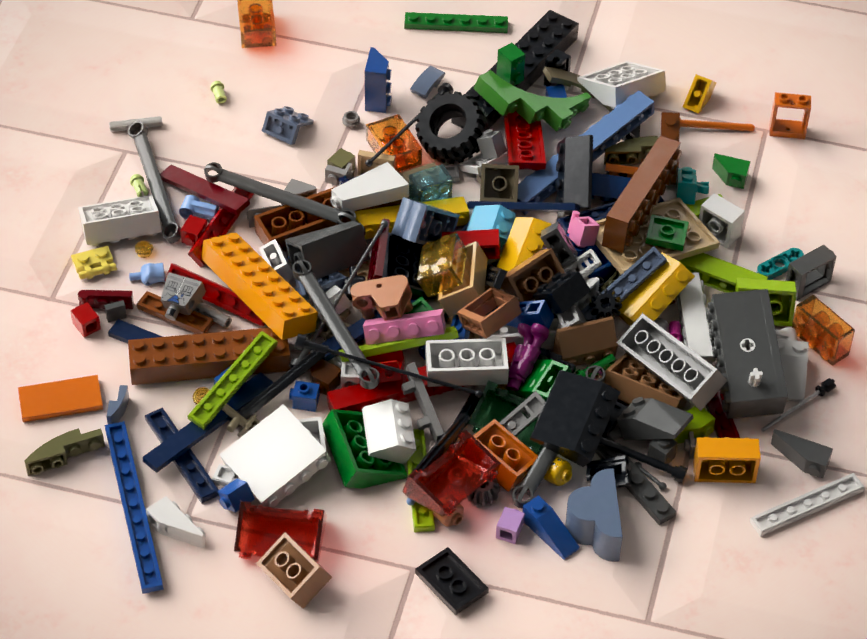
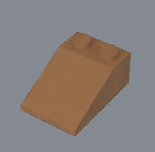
[256,532,332,609]

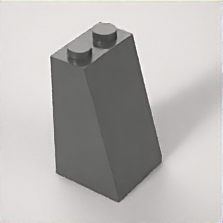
[285,221,370,279]

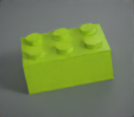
[735,278,797,327]

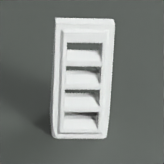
[563,249,602,279]

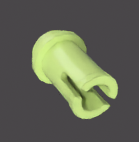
[210,81,227,104]
[130,174,148,197]

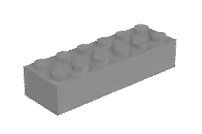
[616,313,728,411]

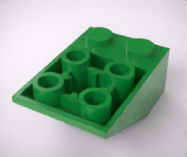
[506,359,572,402]

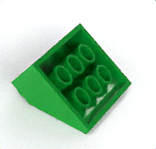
[322,409,408,489]

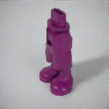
[506,323,550,391]

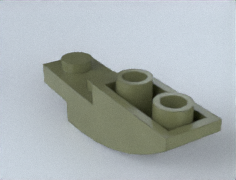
[604,136,658,165]
[24,428,105,476]

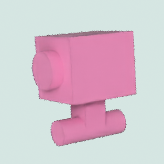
[567,211,600,248]

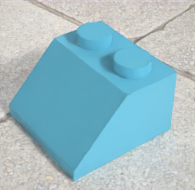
[466,205,516,249]

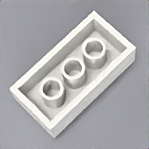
[425,338,509,387]

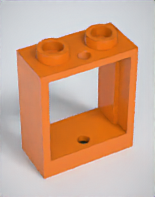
[769,92,811,139]

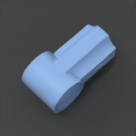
[179,195,219,220]

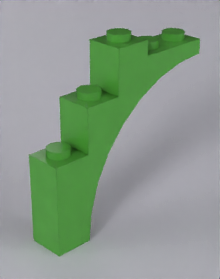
[473,70,592,132]

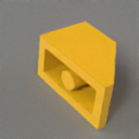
[683,74,717,114]

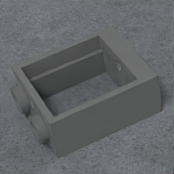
[786,244,837,301]

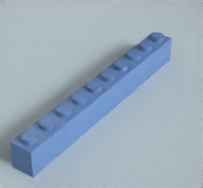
[517,90,654,215]

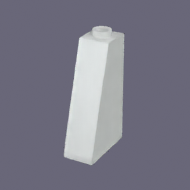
[331,162,409,211]

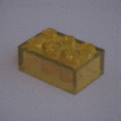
[417,233,467,297]

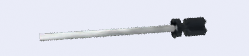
[761,378,836,432]

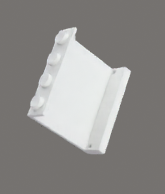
[219,404,331,512]

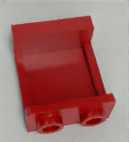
[363,350,405,383]

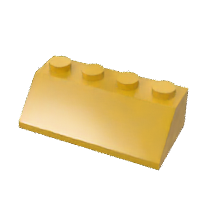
[489,217,552,289]
[619,252,695,327]

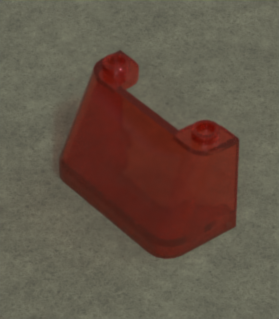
[402,430,501,517]
[234,501,327,562]

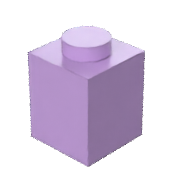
[496,507,525,544]

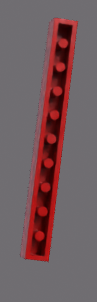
[327,342,516,412]

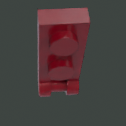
[78,290,134,309]

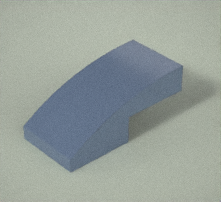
[410,65,446,99]
[106,385,129,424]

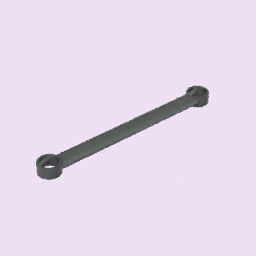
[128,121,181,243]
[204,162,357,225]
[292,260,380,389]
[512,365,605,508]

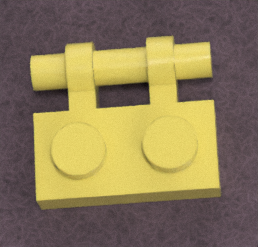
[71,245,117,280]

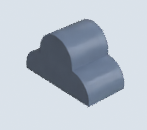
[392,197,460,249]
[565,469,623,562]

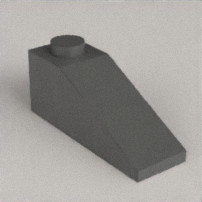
[771,429,833,478]

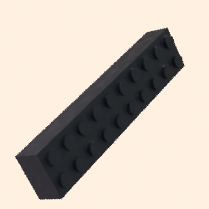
[451,10,579,130]

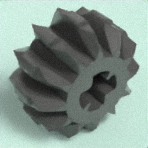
[465,472,500,507]

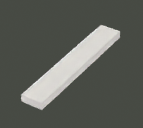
[749,473,865,537]

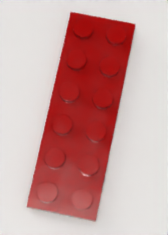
[503,111,546,171]

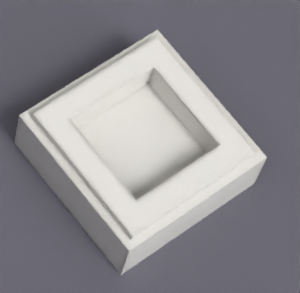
[212,464,237,487]

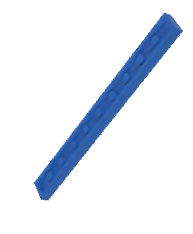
[104,421,164,594]

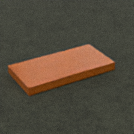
[18,375,103,422]

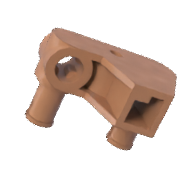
[350,275,413,321]

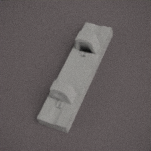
[401,362,444,443]
[499,391,545,437]

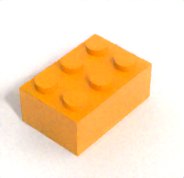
[693,437,761,483]

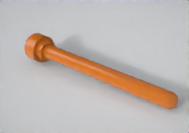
[680,118,755,131]

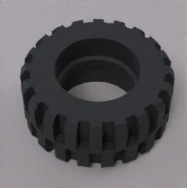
[415,91,488,164]

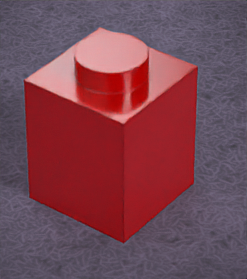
[180,215,207,246]
[70,302,101,337]

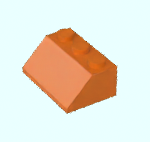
[463,419,538,492]

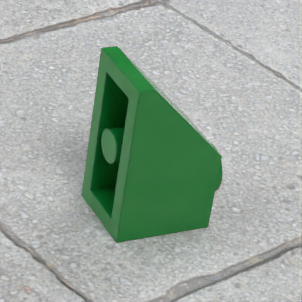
[712,153,751,189]

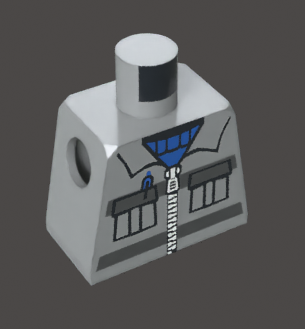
[161,272,206,321]

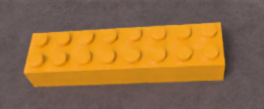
[202,233,318,340]

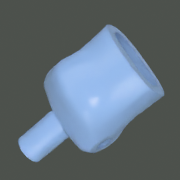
[129,263,165,286]

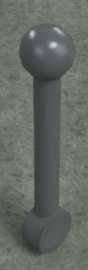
[634,462,667,490]

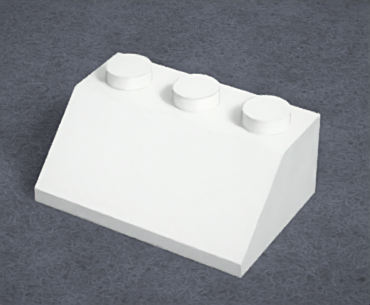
[362,399,416,464]

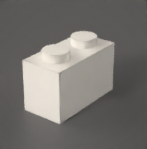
[259,239,294,282]

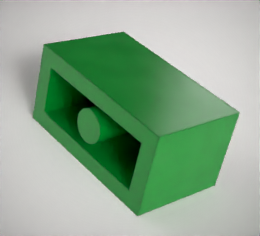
[497,43,525,86]

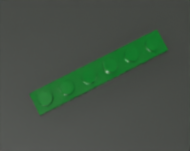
[404,12,508,33]

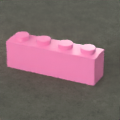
[363,309,446,345]

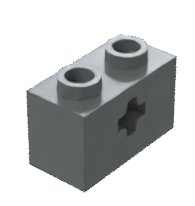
[540,222,578,268]

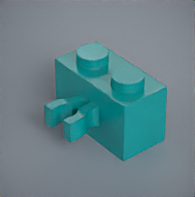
[675,167,709,205]

